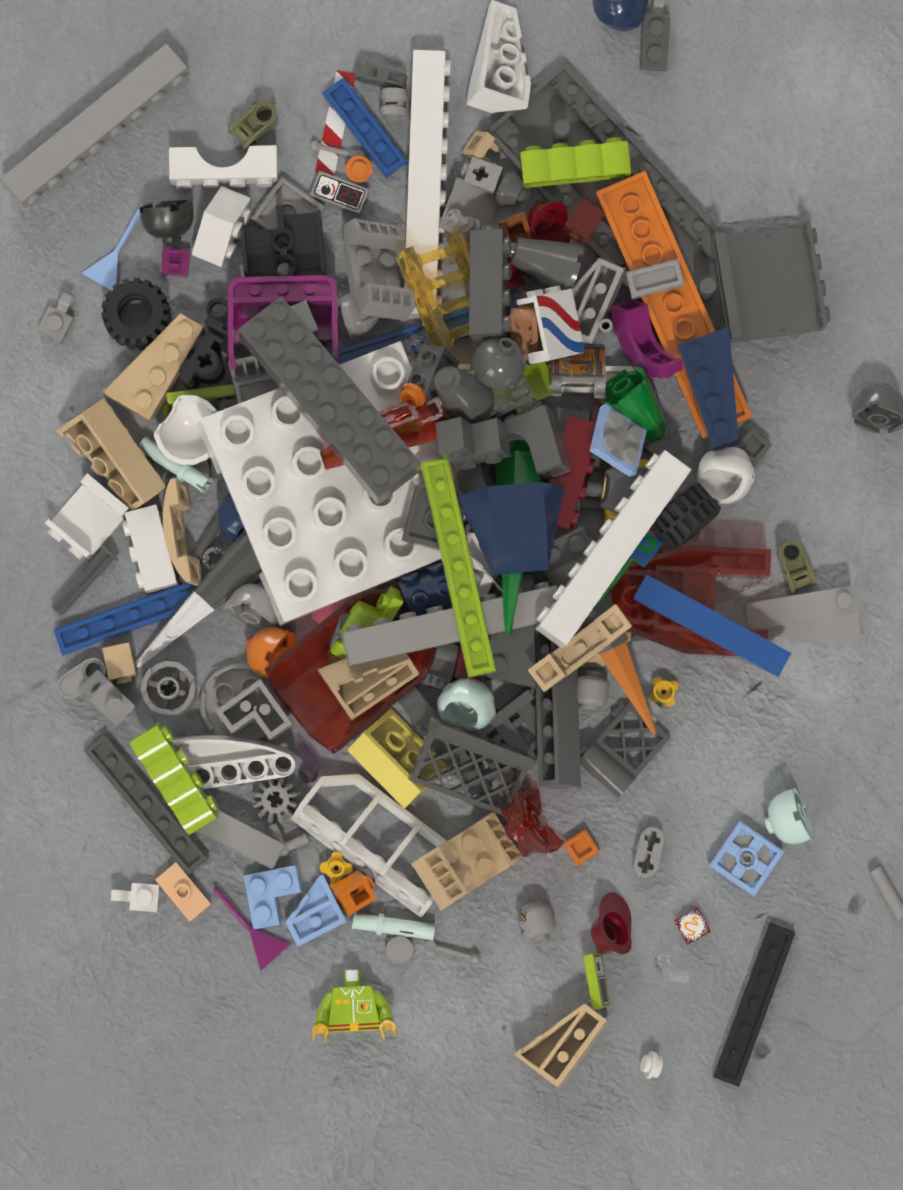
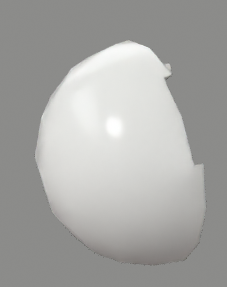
[154,395,217,465]

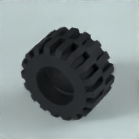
[101,278,171,350]
[650,483,721,552]

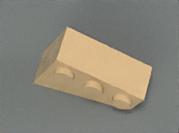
[318,654,419,720]
[514,1004,609,1089]

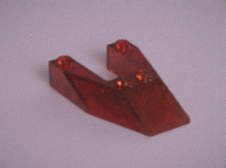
[609,545,771,659]

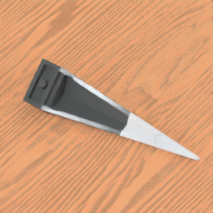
[135,529,262,668]

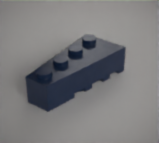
[677,327,739,451]

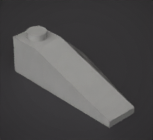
[745,586,860,646]

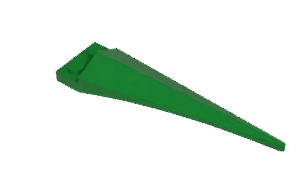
[495,440,545,636]

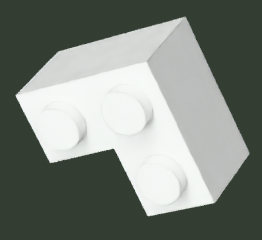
[192,186,252,267]

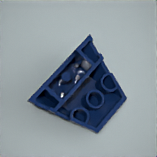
[457,482,565,575]

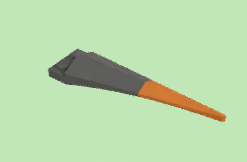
[545,526,656,735]

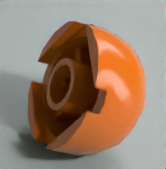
[245,626,297,682]

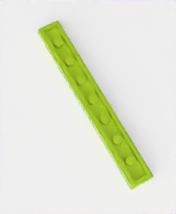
[421,458,496,678]

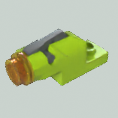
[326,586,403,664]

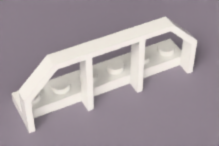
[291,774,446,918]

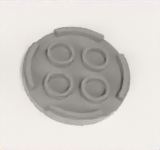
[200,663,282,740]

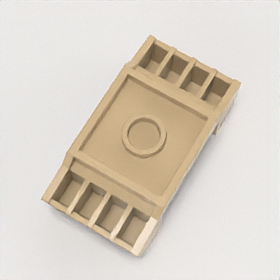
[411,812,523,911]

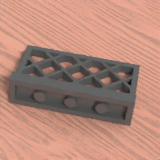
[408,716,536,817]

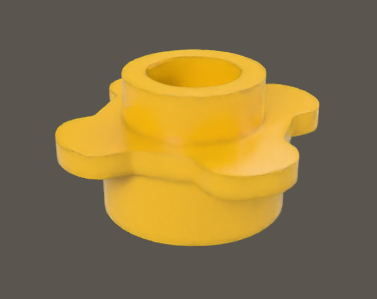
[649,677,679,707]
[320,851,353,884]

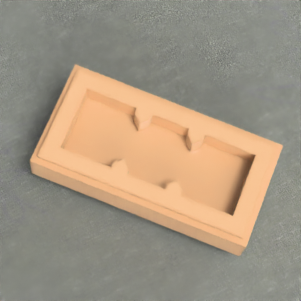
[155,862,211,922]

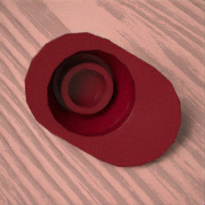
[527,201,571,243]
[590,892,632,954]

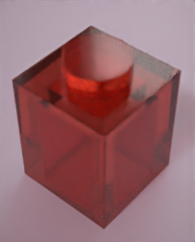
[565,198,605,244]

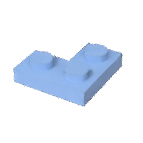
[243,865,303,930]

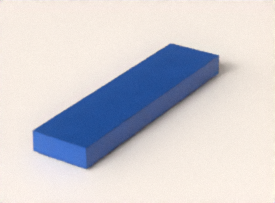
[322,77,408,179]

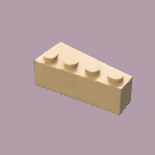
[103,314,206,424]
[56,398,166,511]

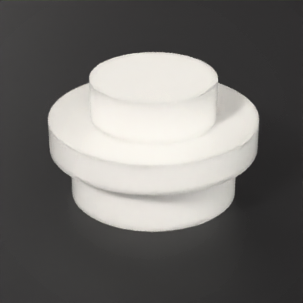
[640,1051,663,1079]

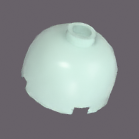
[765,788,814,845]

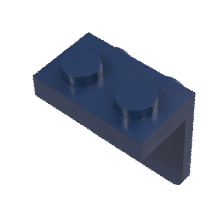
[396,561,452,616]

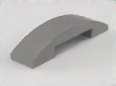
[177,810,286,870]

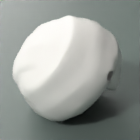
[697,447,755,504]

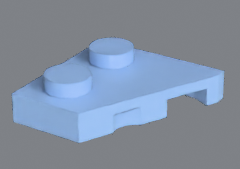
[285,875,347,947]

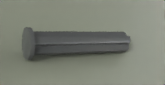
[51,545,118,615]

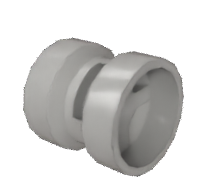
[380,88,408,120]

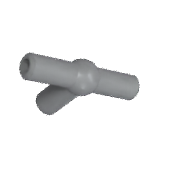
[259,822,309,865]

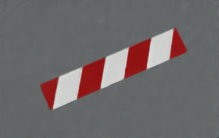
[315,70,355,176]

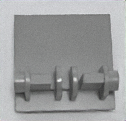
[439,178,498,243]

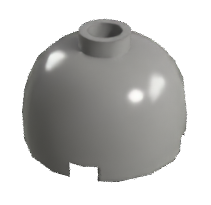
[225,582,278,630]

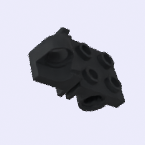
[179,298,228,390]

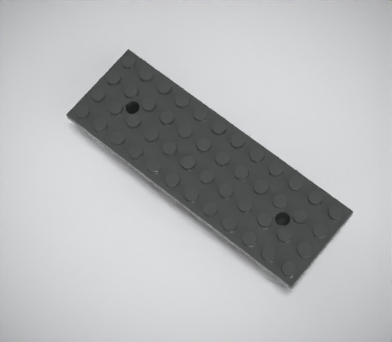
[485,62,726,332]

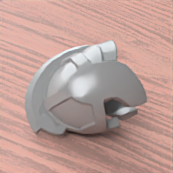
[338,293,380,339]

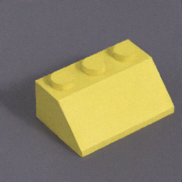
[347,708,448,809]

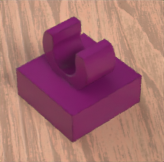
[161,247,191,278]

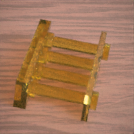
[395,230,470,351]

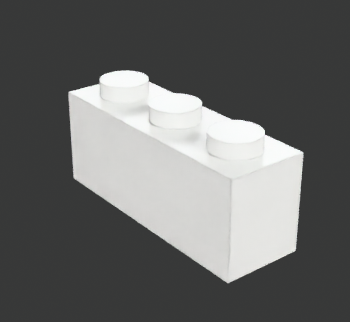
[122,505,179,594]

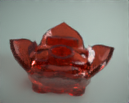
[501,788,563,857]

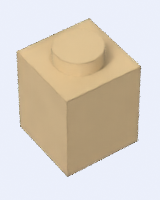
[102,642,138,685]

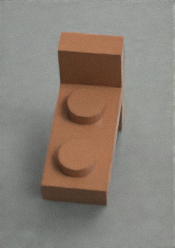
[510,291,545,359]

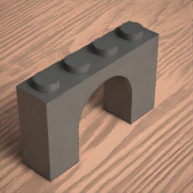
[453,405,572,494]

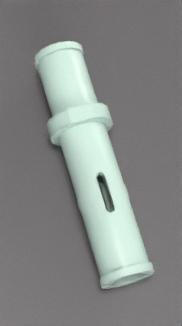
[139,437,212,493]
[352,912,435,941]

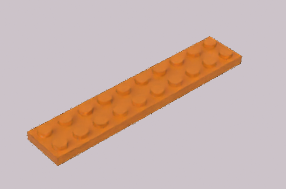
[596,171,752,439]

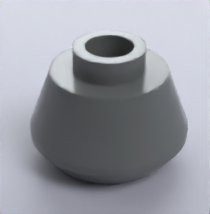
[495,171,528,207]

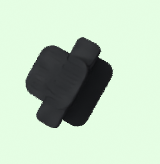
[240,205,326,277]

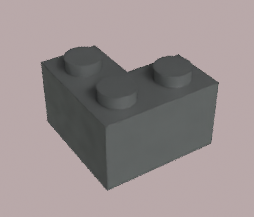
[436,417,511,470]

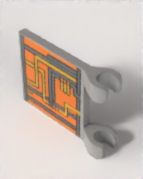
[551,346,606,398]

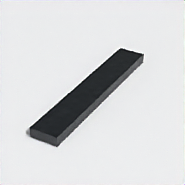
[713,922,796,1087]

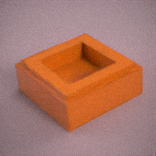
[562,829,600,866]

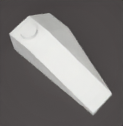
[466,0,531,113]

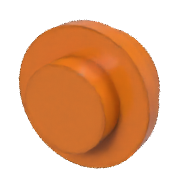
[345,155,372,183]
[399,383,426,409]

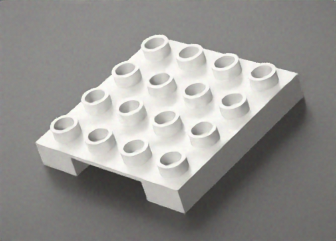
[197,341,467,625]

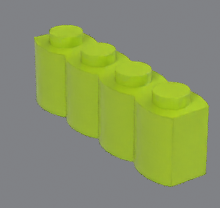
[520,138,631,188]
[129,723,219,835]

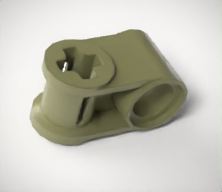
[227,101,278,151]
[776,540,817,594]

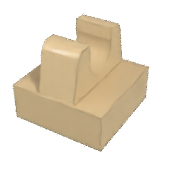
[462,131,499,162]

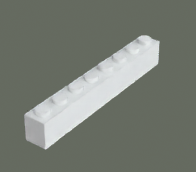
[535,450,691,648]

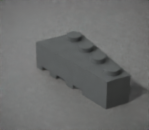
[469,229,512,347]
[482,574,536,690]

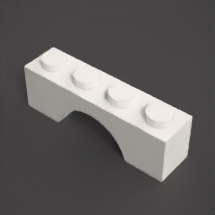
[169,145,278,189]

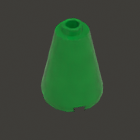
[599,366,667,441]

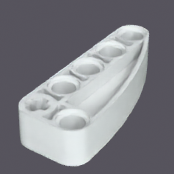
[172,735,297,789]

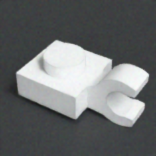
[111,883,159,912]

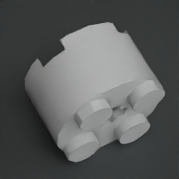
[141,661,198,717]

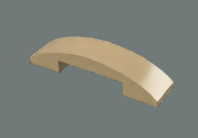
[163,478,203,586]
[528,604,632,692]

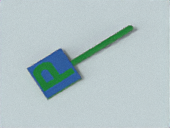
[597,533,663,603]

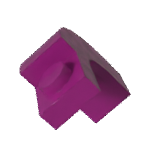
[611,299,683,379]

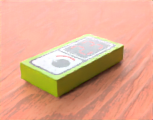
[583,953,611,1010]

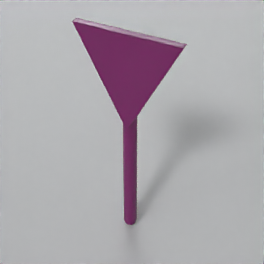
[213,887,291,971]

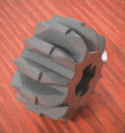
[253,778,299,823]

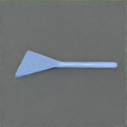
[81,204,144,291]

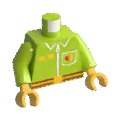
[311,970,398,1043]

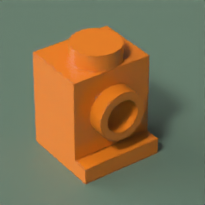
[329,870,377,916]

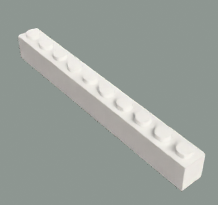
[404,50,451,320]

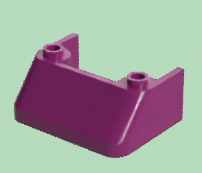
[228,275,340,370]

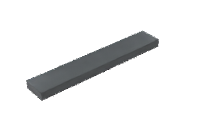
[84,733,209,876]

